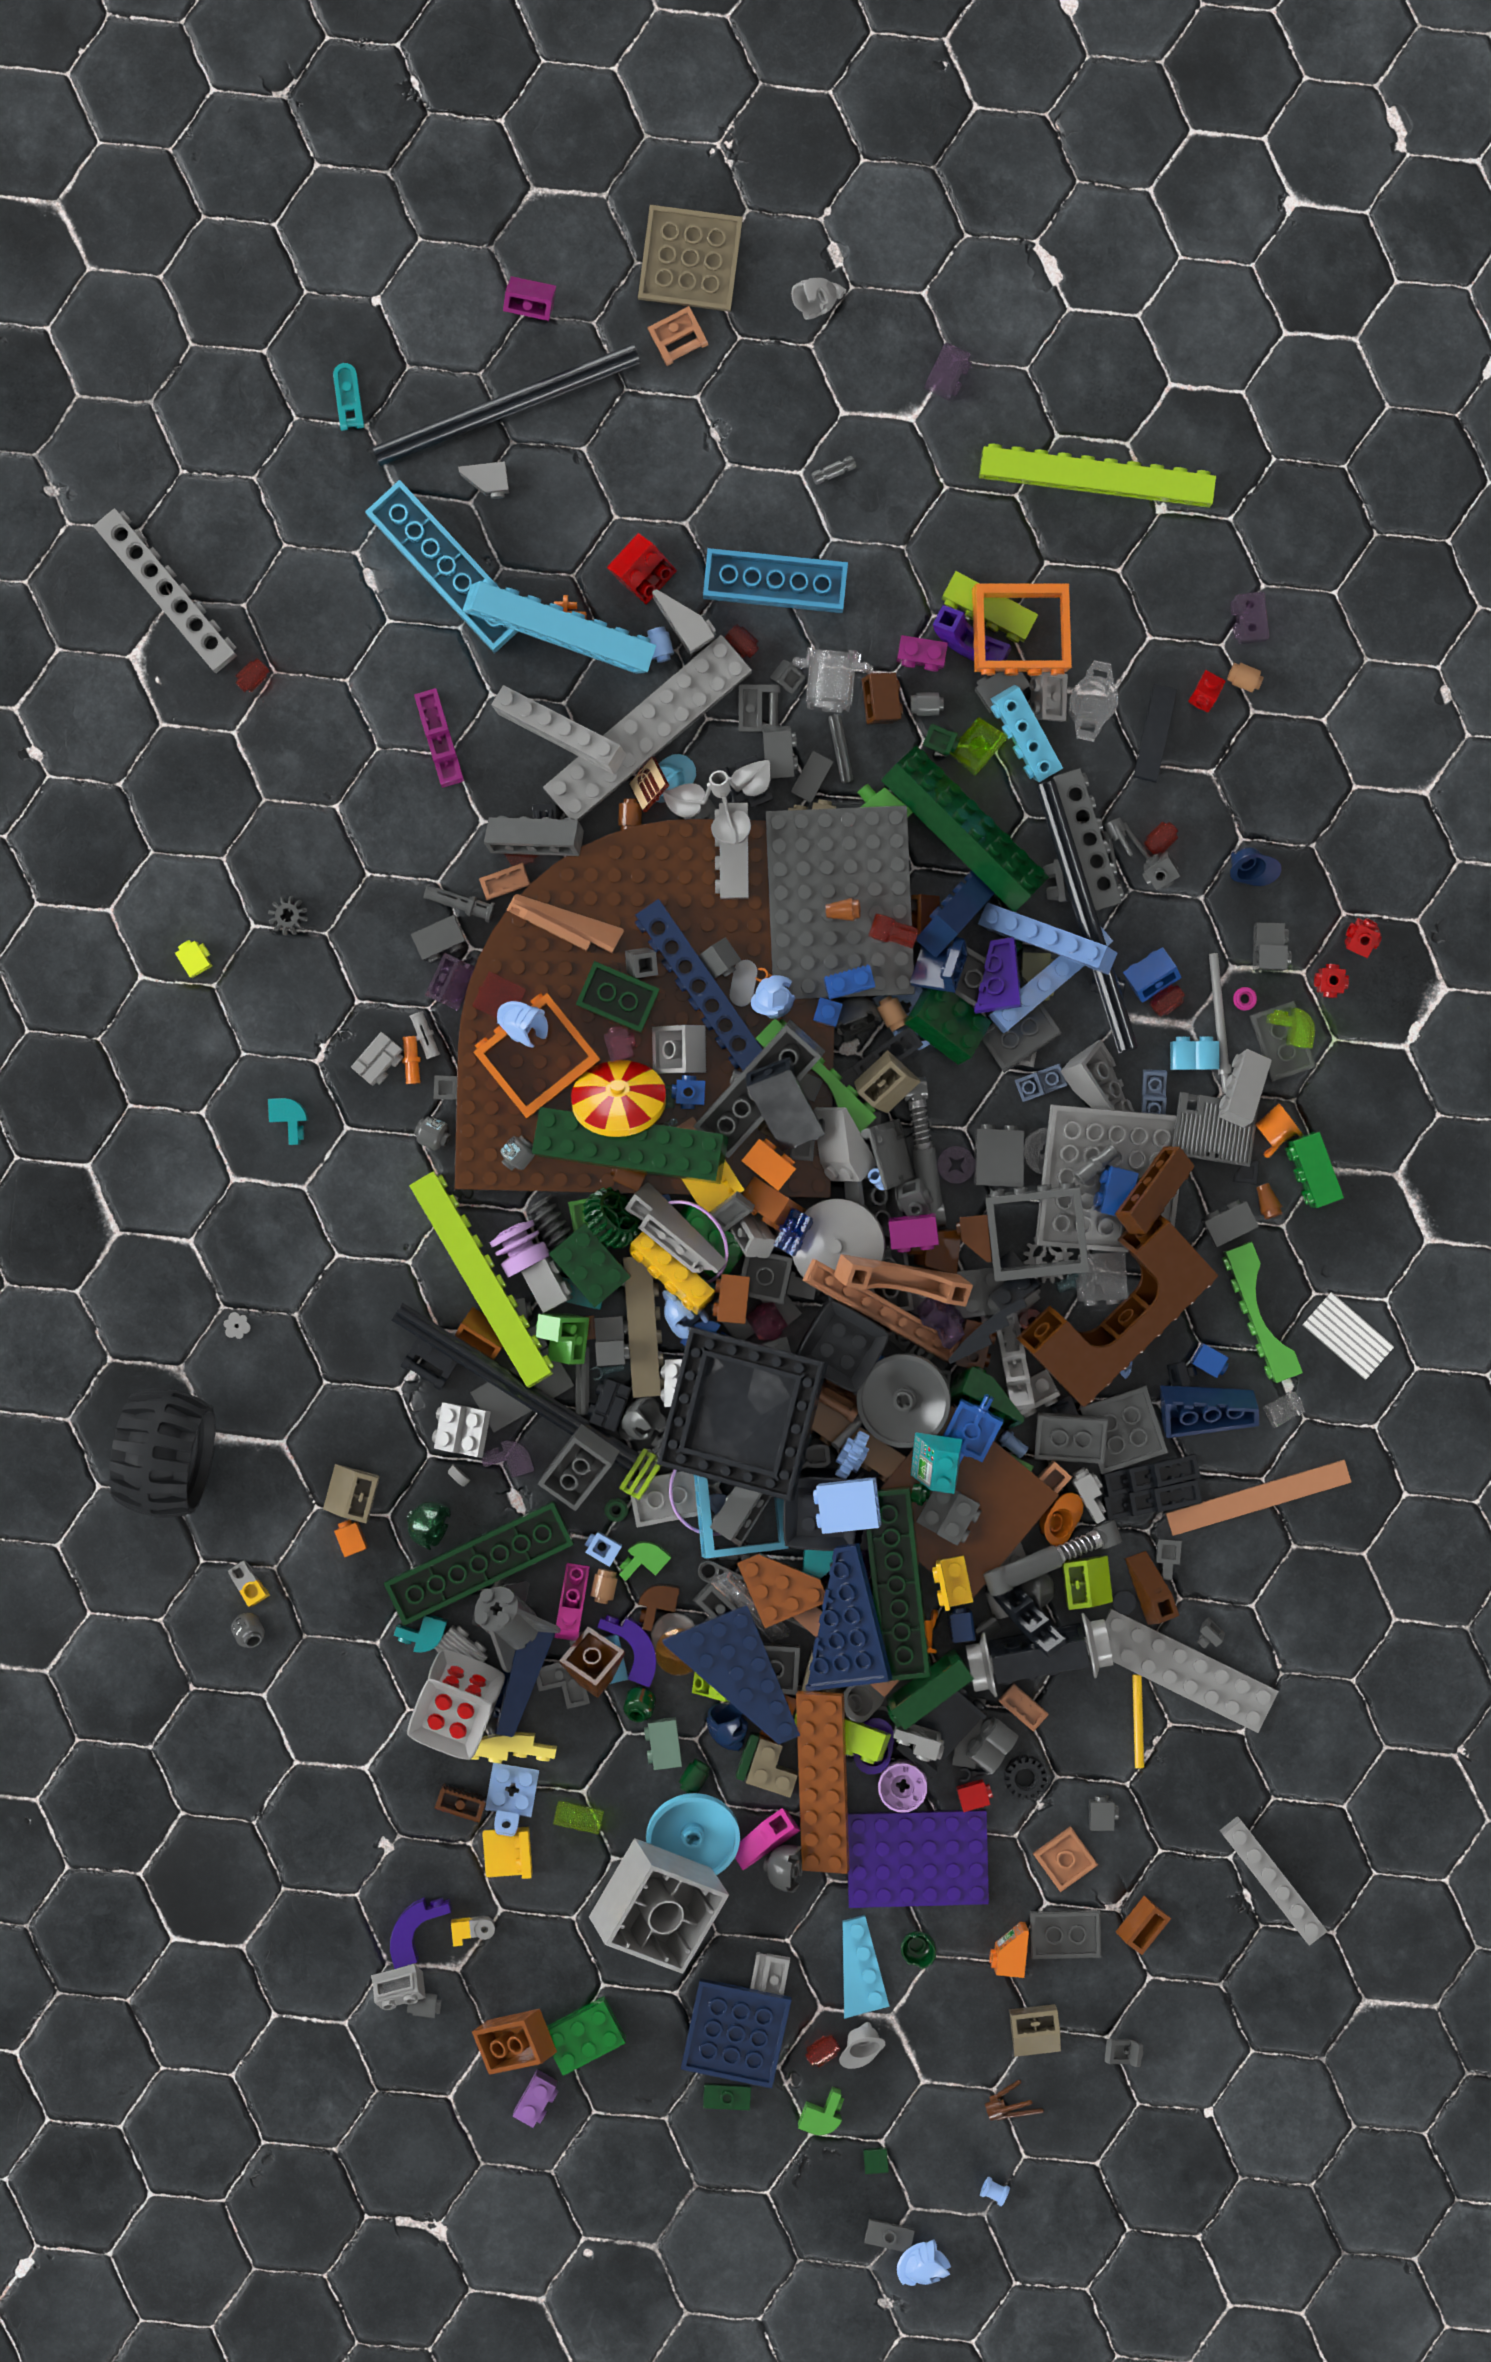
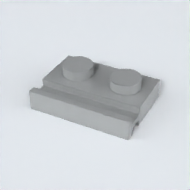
[750,1952,790,1996]

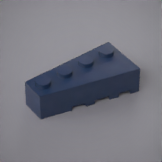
[915,870,995,957]

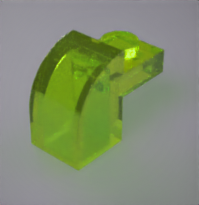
[1266,1008,1315,1049]

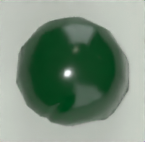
[901,1931,936,1969]

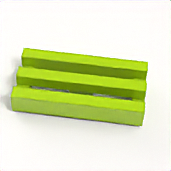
[619,1449,661,1501]

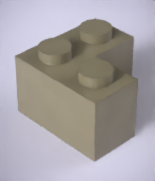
[746,1735,798,1798]

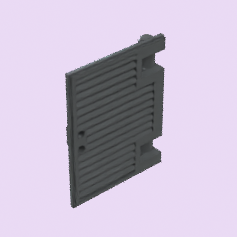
[1172,1092,1259,1167]
[861,1118,916,1190]

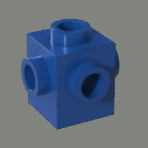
[671,1075,705,1109]

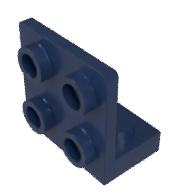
[910,937,968,993]

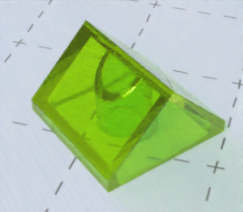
[949,717,1008,776]

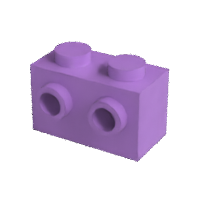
[513,2069,558,2128]

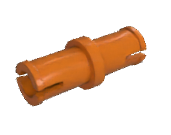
[402,1036,421,1084]

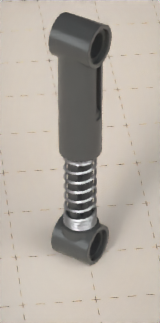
[904,1076,946,1227]
[983,1519,1123,1597]

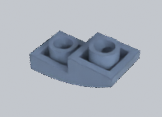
[1015,1063,1068,1102]
[1141,1069,1167,1114]

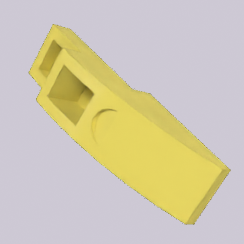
[472,1732,557,1763]

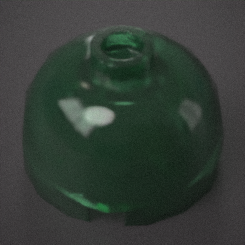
[407,1501,451,1550]

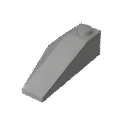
[1060,1040,1134,1112]

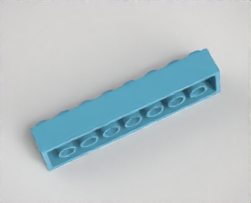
[365,480,518,654]
[463,579,656,674]

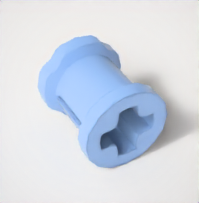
[980,2177,1010,2206]

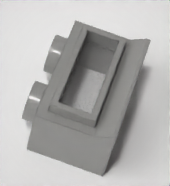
[371,1964,426,2010]

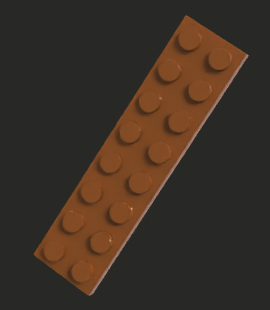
[796,1690,850,1874]

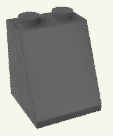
[973,1124,1024,1187]

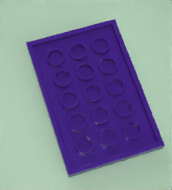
[848,1810,989,1908]

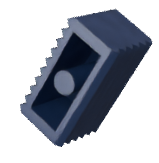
[946,1604,976,1643]

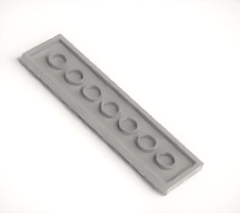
[1105,1608,1279,1733]

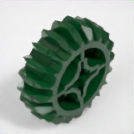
[582,1187,642,1249]

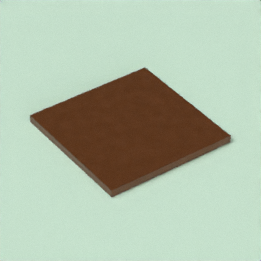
[880,1405,1059,1598]

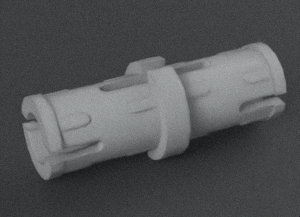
[409,1011,440,1060]

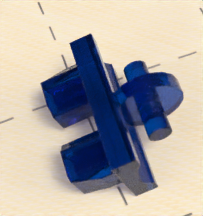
[774,1208,813,1256]

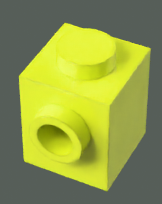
[175,940,212,978]

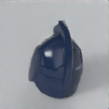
[707,1703,748,1751]

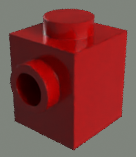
[956,1779,993,1812]

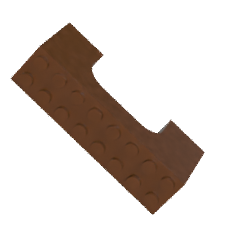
[1016,1215,1218,1407]

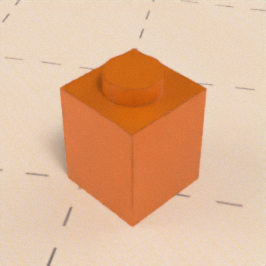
[334,1519,368,1557]

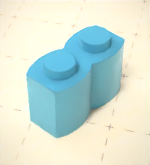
[1170,1037,1219,1070]

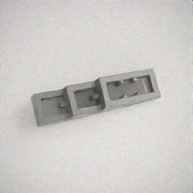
[997,1313,1035,1410]

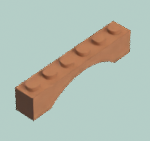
[834,1254,973,1307]

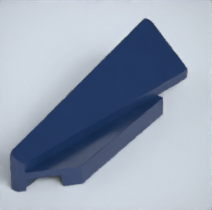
[493,1632,555,1737]

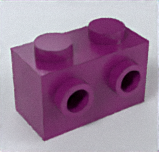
[503,276,556,321]
[896,635,948,672]
[889,1213,939,1252]

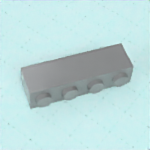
[715,803,748,899]

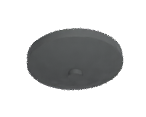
[857,1353,951,1448]

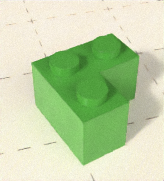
[536,1313,589,1364]

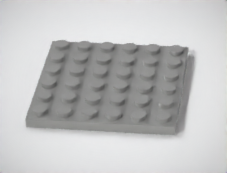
[1035,1104,1179,1253]

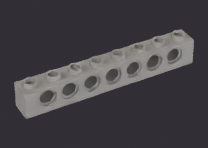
[93,508,237,673]

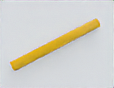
[1132,1674,1144,1768]

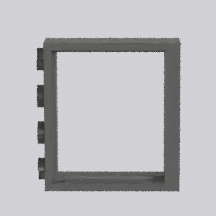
[986,1182,1089,1282]

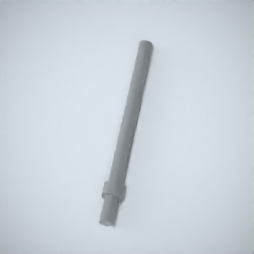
[1209,953,1232,1093]

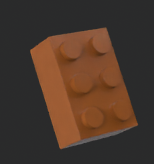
[472,2009,557,2075]

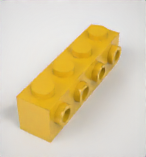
[629,1232,715,1315]

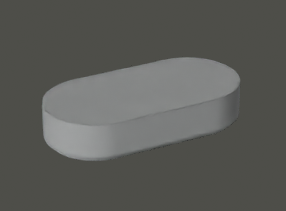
[730,960,757,1007]

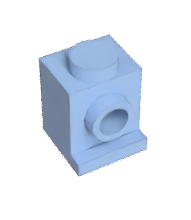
[584,1531,622,1567]

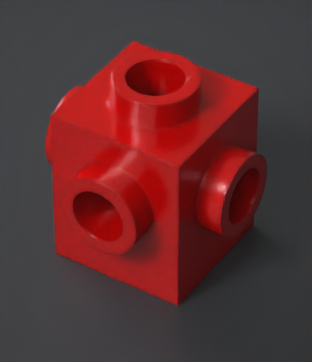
[1345,918,1382,958]
[1314,964,1349,998]

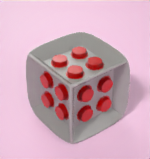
[407,1650,505,1760]

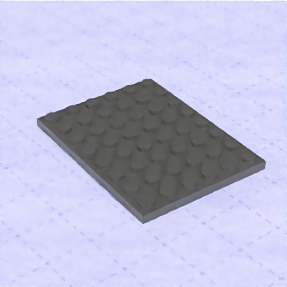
[765,806,915,999]

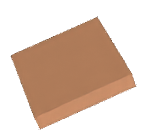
[1033,1826,1098,1892]

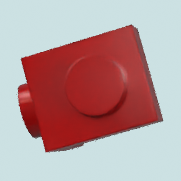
[1188,670,1226,712]

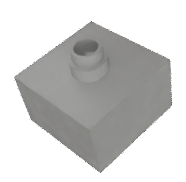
[589,1838,729,1974]

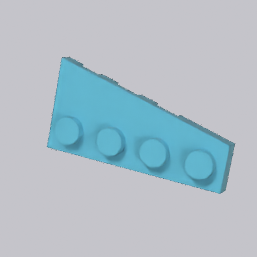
[843,1915,889,2019]

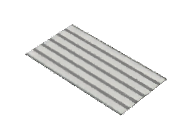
[1303,1292,1394,1380]

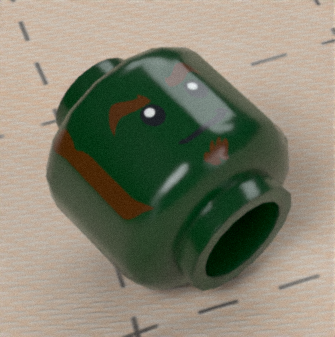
[623,1687,656,1722]

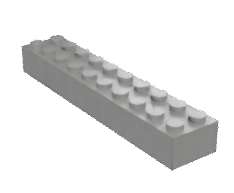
[543,635,752,821]

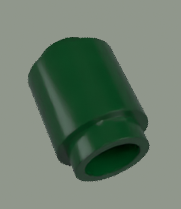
[678,1758,711,1794]

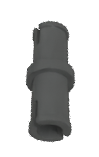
[1074,1144,1119,1185]

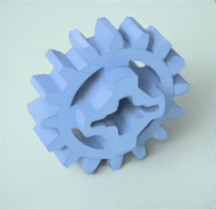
[835,1431,869,1479]

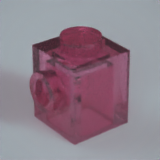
[604,1025,636,1062]
[746,1303,788,1340]

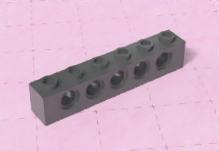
[1052,768,1124,911]

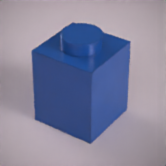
[813,997,843,1027]
[1190,1343,1229,1378]

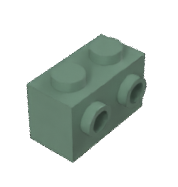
[644,1717,682,1770]

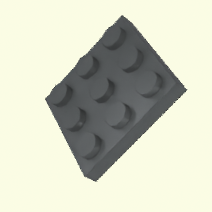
[1079,1386,1168,1474]

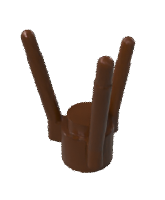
[985,2080,1044,2121]

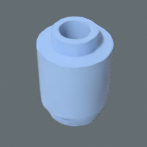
[647,627,674,663]

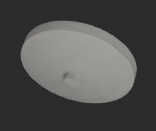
[791,1199,886,1278]

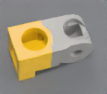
[228,1560,270,1607]
[451,1916,495,1947]

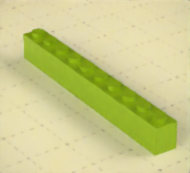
[979,444,1216,508]
[409,1171,554,1388]

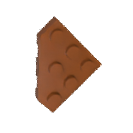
[737,1553,826,1628]

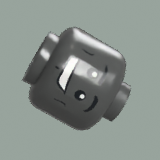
[231,1613,265,1648]

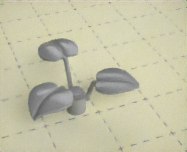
[663,760,771,845]

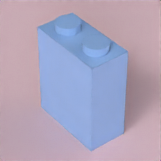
[813,1477,882,1534]

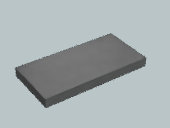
[470,1347,575,1432]

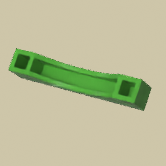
[755,1019,876,1133]
[1222,1242,1303,1383]

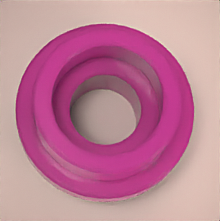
[1233,987,1257,1011]

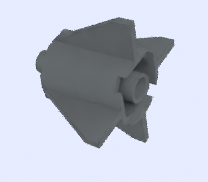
[472,1580,561,1673]

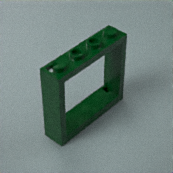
[886,1648,974,1730]

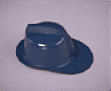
[1230,847,1282,886]

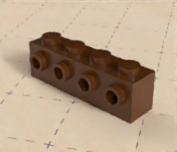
[1115,1147,1195,1234]

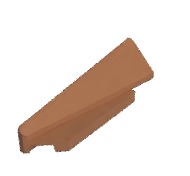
[507,894,624,954]

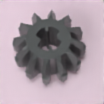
[268,896,308,936]

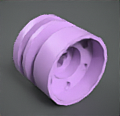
[489,1220,550,1277]
[878,1759,927,1812]

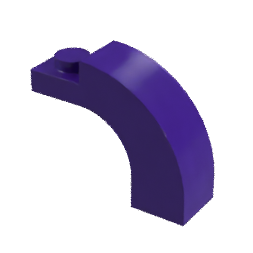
[933,605,1011,661]
[597,1615,656,1688]
[390,1897,452,1969]

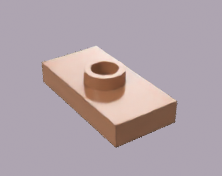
[479,863,531,901]
[998,1683,1049,1732]

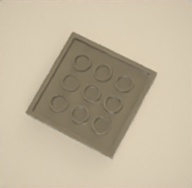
[638,205,743,312]

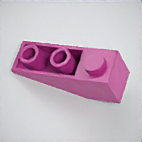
[555,1563,590,1641]
[735,1808,801,1870]

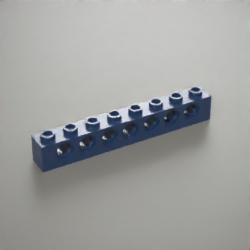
[635,899,762,1071]

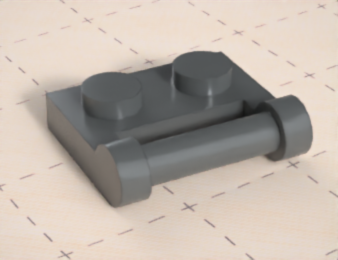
[739,685,781,733]

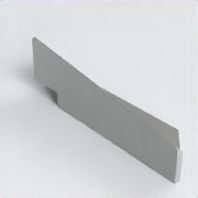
[625,1182,727,1273]

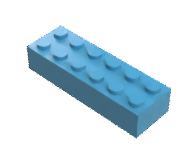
[703,548,848,613]

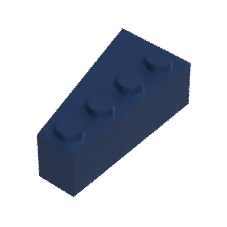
[1160,1385,1259,1438]

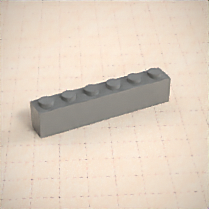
[491,685,626,775]
[1219,1816,1328,1946]

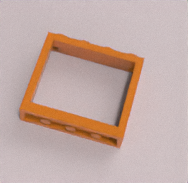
[972,584,1072,676]
[474,993,601,1119]

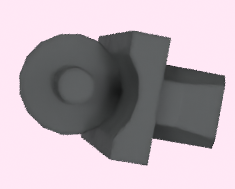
[1043,859,1071,902]

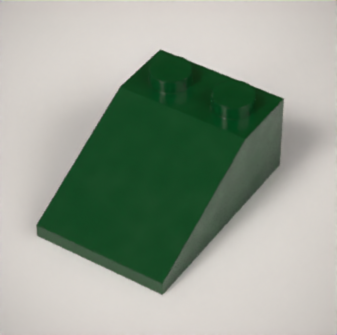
[950,1366,1025,1430]

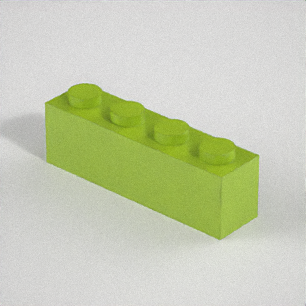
[941,571,1038,643]
[794,1713,891,1764]

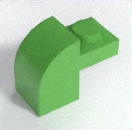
[619,1541,671,1581]
[798,2086,844,2135]

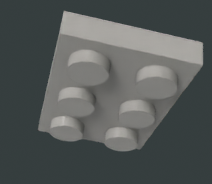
[628,1471,698,1528]

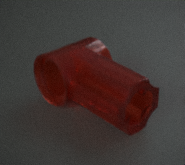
[868,913,919,949]

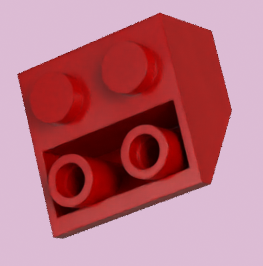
[607,533,677,605]

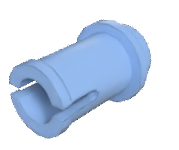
[868,1168,885,1191]
[998,1430,1029,1458]

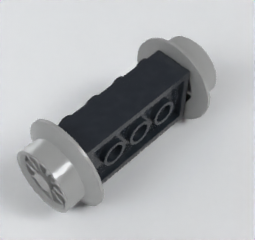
[966,1613,1113,1698]

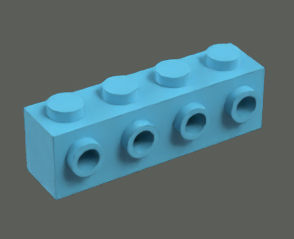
[991,685,1063,782]

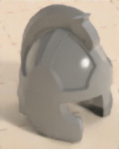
[791,278,846,320]

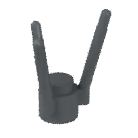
[1103,817,1151,871]

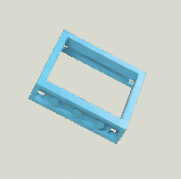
[694,1475,789,1558]

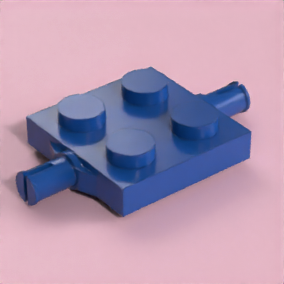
[943,1394,1004,1465]

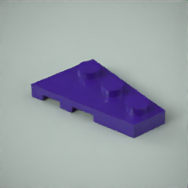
[974,937,1022,1014]

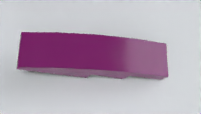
[414,688,464,788]

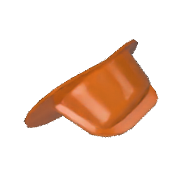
[1039,1492,1083,1546]

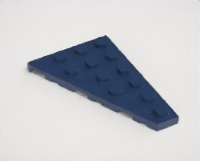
[806,1543,893,1691]
[662,1604,800,1745]

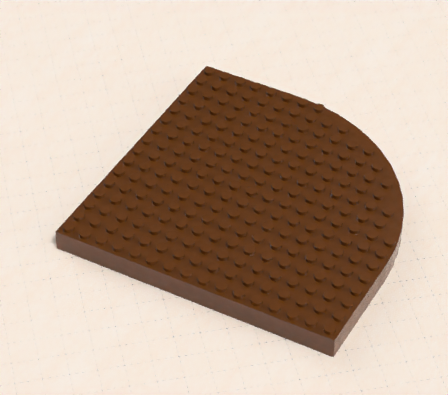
[455,819,835,1198]

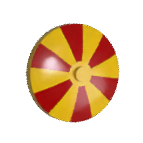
[571,1060,666,1137]

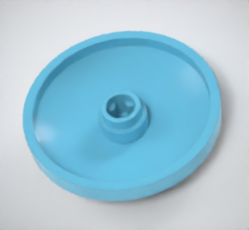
[646,1793,740,1875]

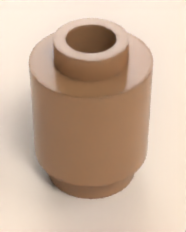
[1227,663,1264,692]
[877,995,908,1032]
[590,1568,618,1604]

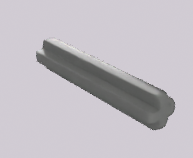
[829,714,853,783]
[575,1347,590,1416]

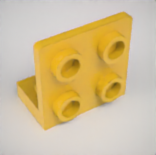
[681,1160,744,1214]
[932,1555,973,1611]
[483,1827,533,1879]

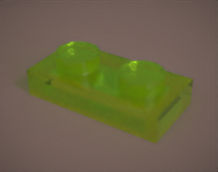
[553,1800,604,1834]

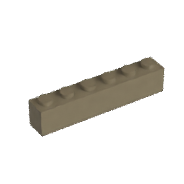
[623,1256,665,1398]

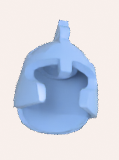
[751,975,795,1019]
[497,1001,548,1047]
[662,1290,709,1339]
[897,2239,951,2286]

